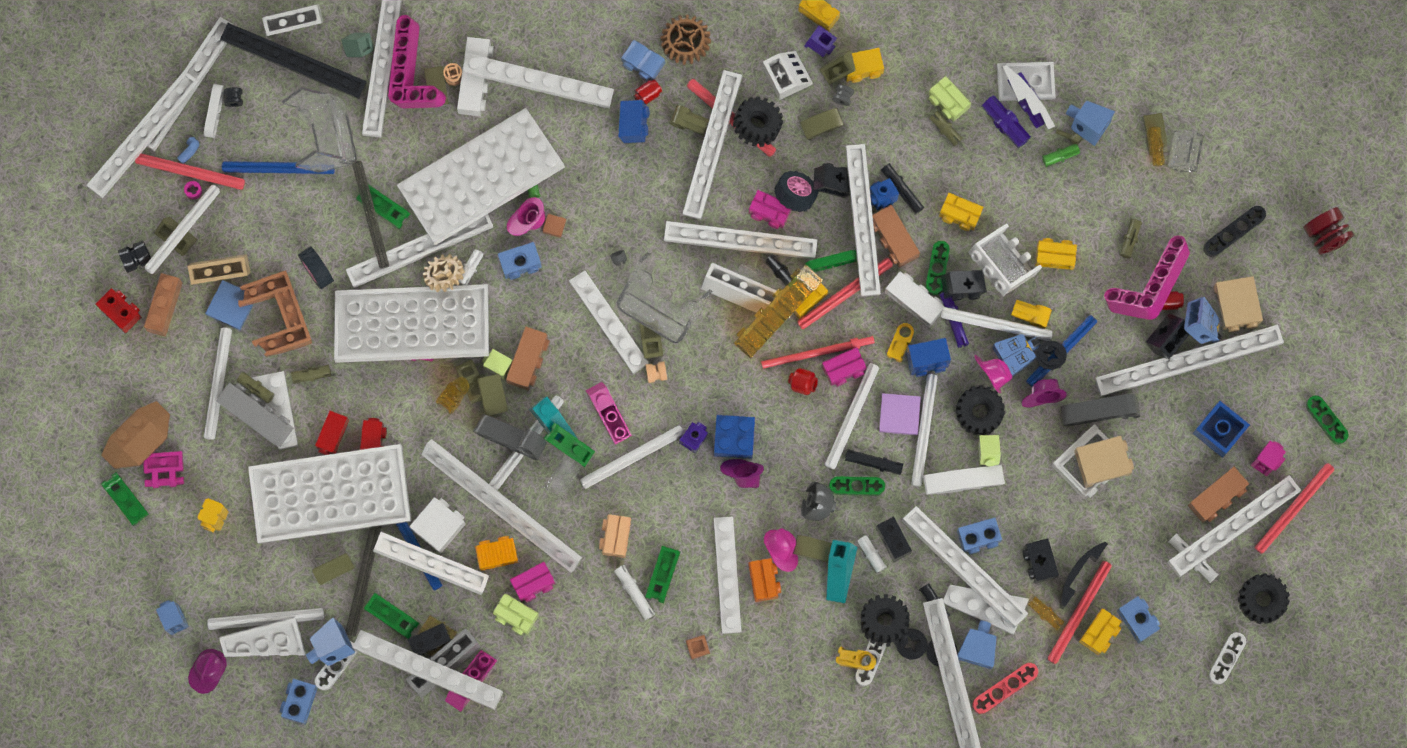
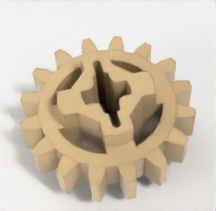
[423,254,465,292]

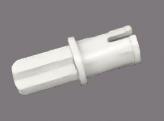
[458,249,483,285]
[858,535,887,573]

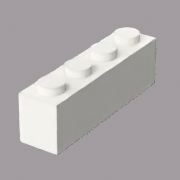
[457,37,494,116]
[701,263,782,319]

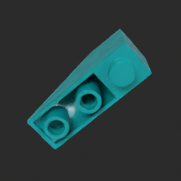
[826,540,858,604]

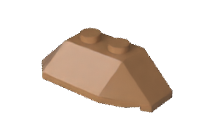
[101,401,170,469]

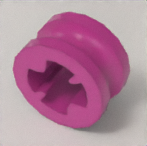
[184,181,202,200]

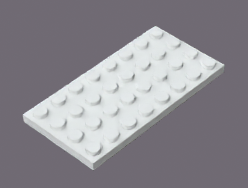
[397,108,565,245]
[334,284,489,363]
[248,444,411,544]

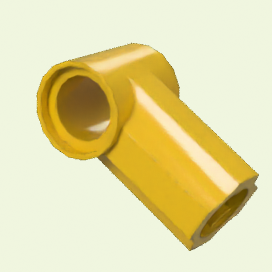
[1011,299,1052,329]

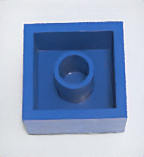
[906,338,951,377]
[1192,401,1250,458]
[714,415,755,459]

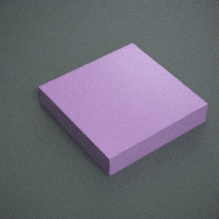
[879,393,921,435]

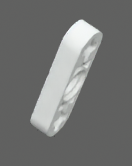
[204,84,225,138]
[1209,632,1246,685]
[315,641,357,691]
[855,641,886,686]

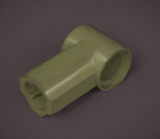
[669,105,710,136]

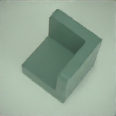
[341,33,374,57]

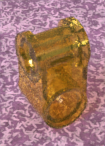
[436,377,470,415]

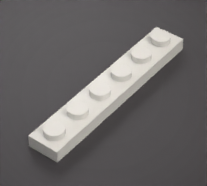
[569,271,649,374]
[714,517,741,634]
[373,532,489,595]

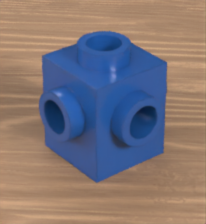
[870,178,899,211]

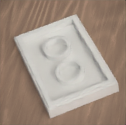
[997,62,1056,101]

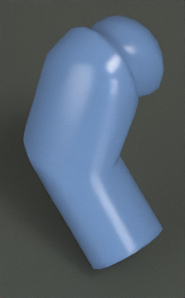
[177,137,200,164]

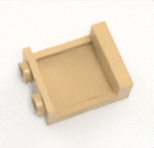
[1213,276,1263,332]
[1074,436,1134,488]

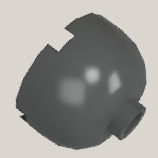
[801,481,836,521]

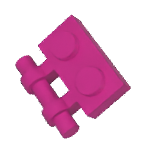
[144,451,185,488]

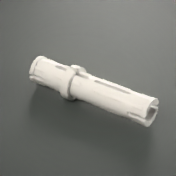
[1168,533,1219,583]
[614,565,655,620]

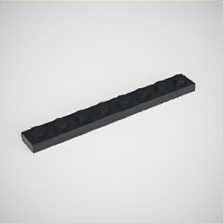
[220,23,367,99]

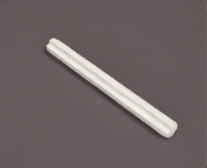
[145,185,220,274]
[941,307,1052,341]
[204,328,232,440]
[825,363,879,469]
[911,374,937,486]
[489,395,564,491]
[580,426,684,489]
[207,608,324,630]

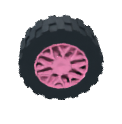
[774,171,819,212]
[298,246,334,289]

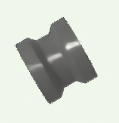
[832,84,854,106]

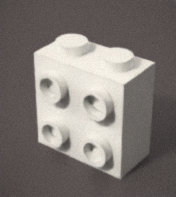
[409,497,466,554]

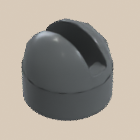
[610,250,627,266]

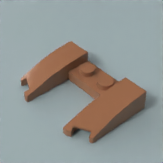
[238,270,312,357]

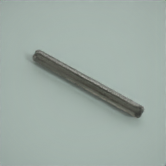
[352,161,389,269]
[345,526,382,636]

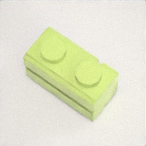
[928,76,971,122]
[493,594,539,635]

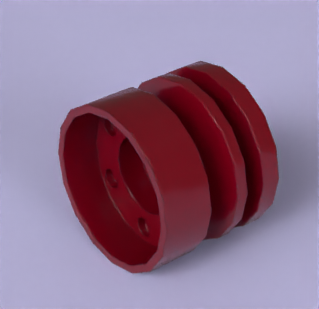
[1303,207,1355,255]

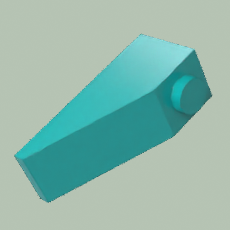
[529,396,578,441]

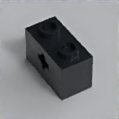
[813,163,850,198]
[941,270,987,301]
[1146,314,1190,359]
[875,516,912,563]
[1022,538,1059,584]
[407,623,452,656]

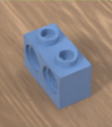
[957,518,1002,554]
[280,679,318,725]

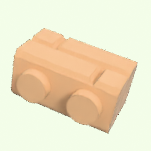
[599,514,631,558]

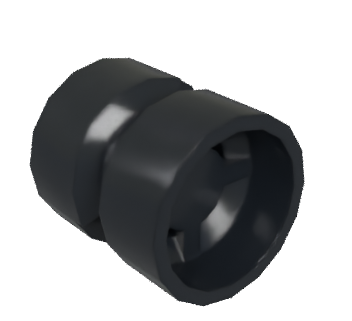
[118,240,151,273]

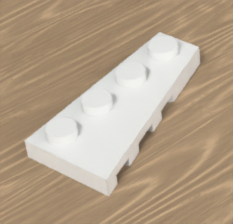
[252,371,298,450]
[943,585,1029,635]
[219,617,306,657]

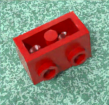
[95,288,142,334]

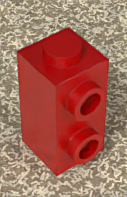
[315,410,349,455]
[360,418,387,450]

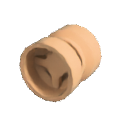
[443,63,462,86]
[645,361,667,383]

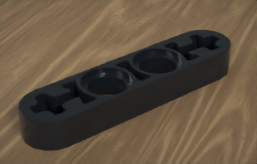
[1204,206,1266,257]

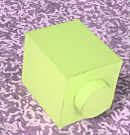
[482,349,513,380]
[978,435,1001,466]

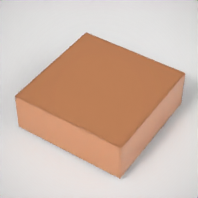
[543,214,567,238]
[686,635,710,660]

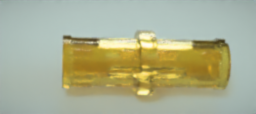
[1149,126,1165,166]
[1028,596,1065,631]

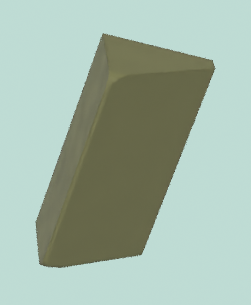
[819,50,855,85]
[154,217,198,256]
[477,374,508,416]
[312,553,354,585]

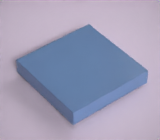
[205,280,254,330]

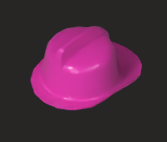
[507,197,545,236]
[974,355,1012,394]
[764,528,798,572]

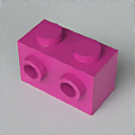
[1251,441,1286,477]

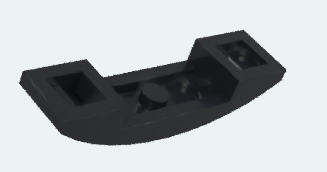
[1060,542,1108,609]

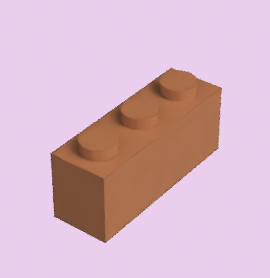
[872,205,920,268]
[144,273,183,337]
[506,327,550,391]
[1188,467,1249,523]

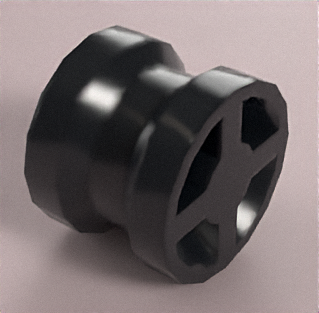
[224,87,243,107]

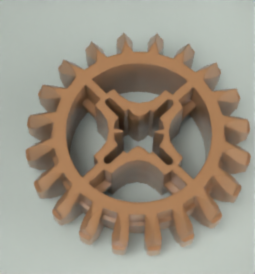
[660,14,711,65]

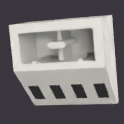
[762,51,813,100]

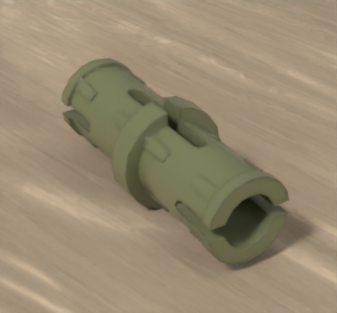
[929,111,963,147]
[1119,219,1142,259]
[291,364,332,384]
[237,372,275,403]

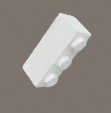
[262,4,323,36]
[885,272,944,328]

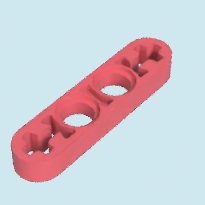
[972,663,1038,714]

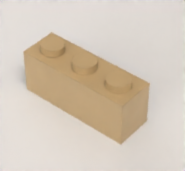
[188,254,251,285]

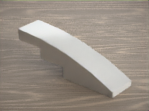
[1003,64,1055,129]
[923,465,1005,495]

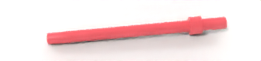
[761,336,875,369]

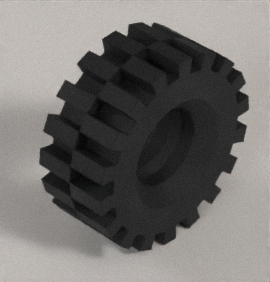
[733,97,783,147]
[955,385,1005,436]
[1238,573,1290,624]
[861,594,910,647]

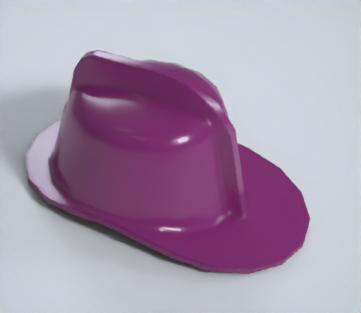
[1021,379,1067,408]
[720,459,764,488]
[188,649,227,694]

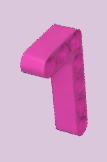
[388,15,446,109]
[1104,235,1190,320]

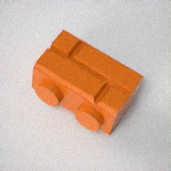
[748,558,781,602]

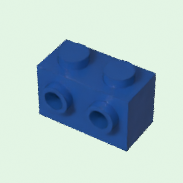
[618,100,650,143]

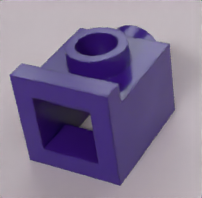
[804,25,837,57]
[679,422,708,454]

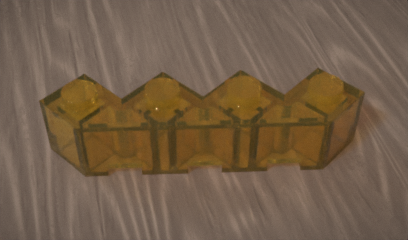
[734,265,823,359]

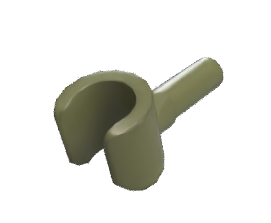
[1056,129,1083,145]

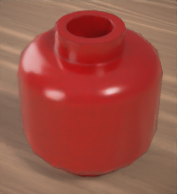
[788,368,818,395]

